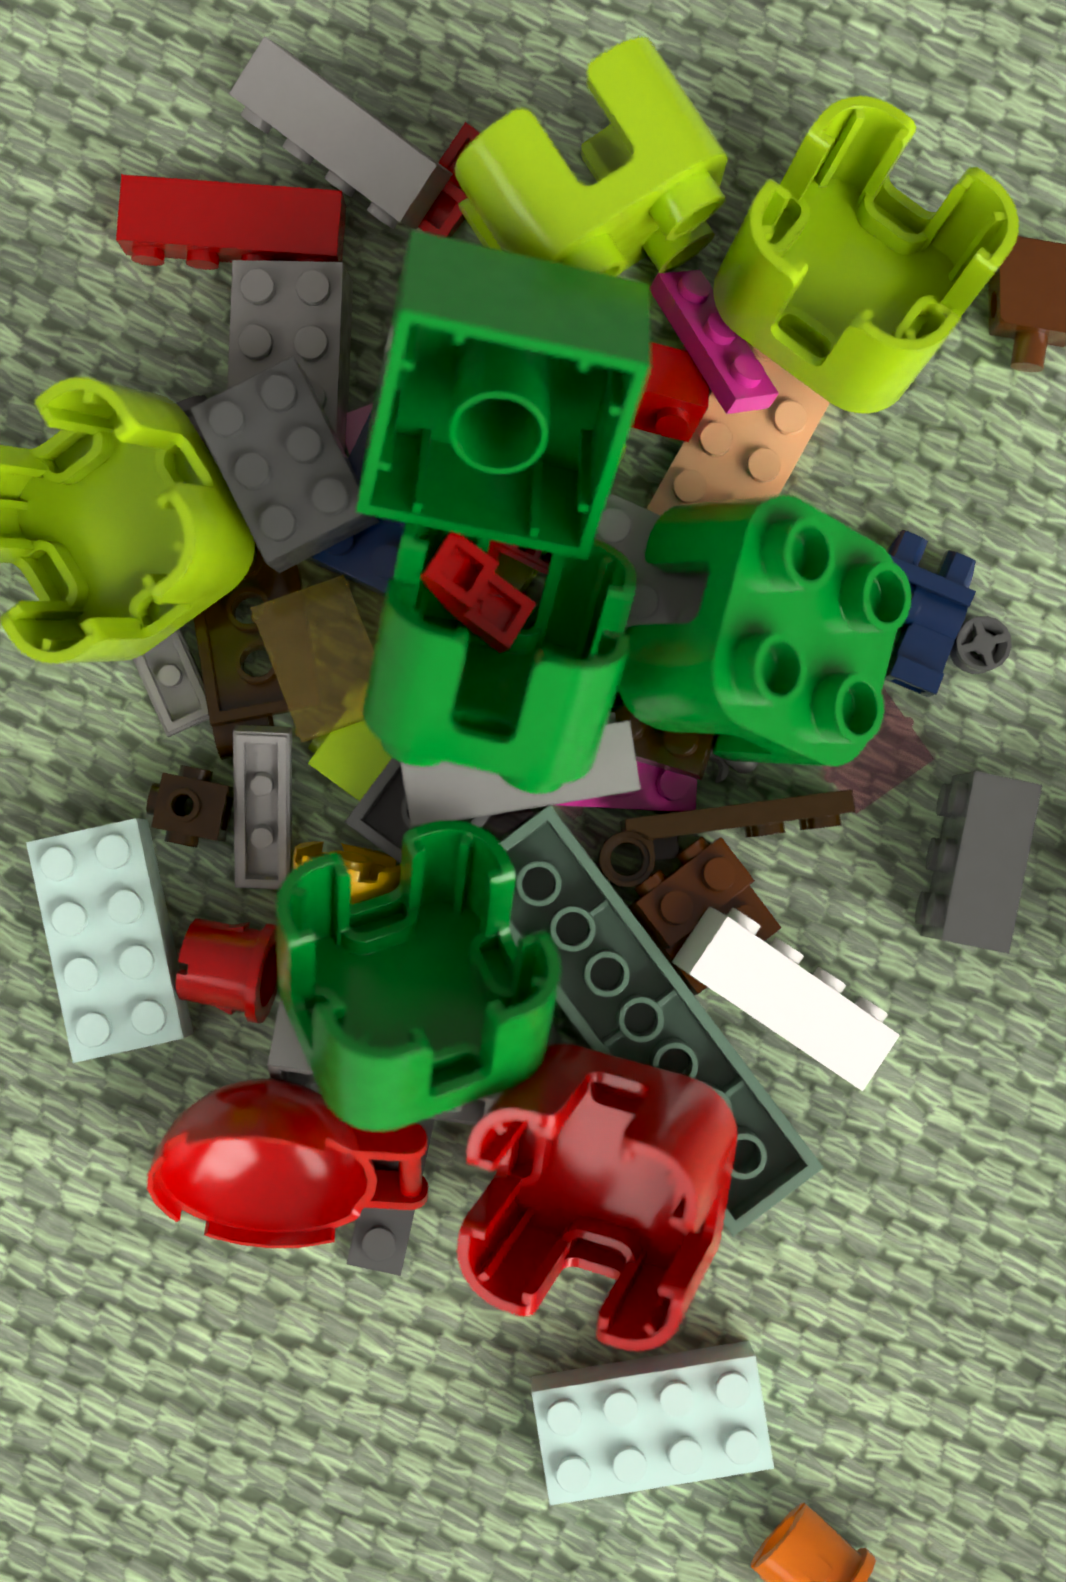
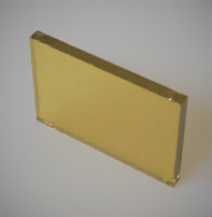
[250,575,374,743]

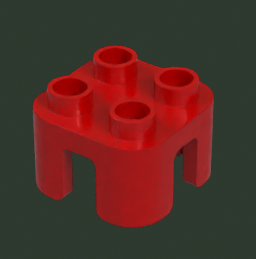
[457,1044,737,1351]

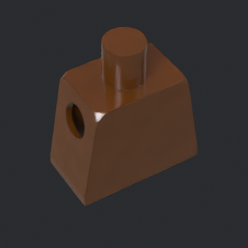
[988,236,1066,372]

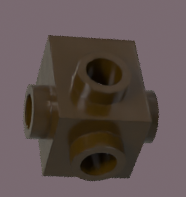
[146,765,234,848]

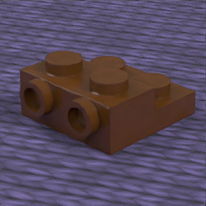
[627,836,782,995]

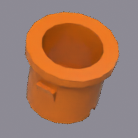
[751,1503,876,1582]

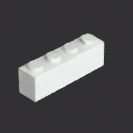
[672,906,900,1091]

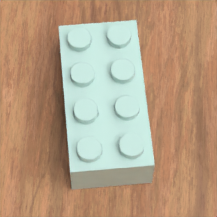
[26,818,194,1063]
[531,1341,774,1506]

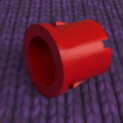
[176,918,278,1024]

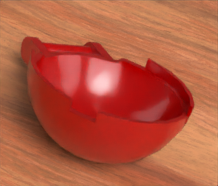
[147,1078,429,1248]

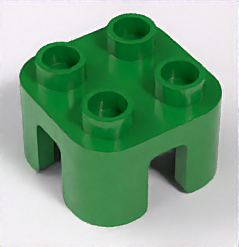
[618,495,911,766]
[362,523,637,794]
[276,820,561,1131]

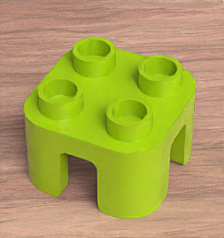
[455,36,728,277]
[713,96,1019,414]
[0,377,255,664]

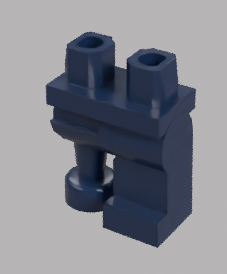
[885,530,976,697]

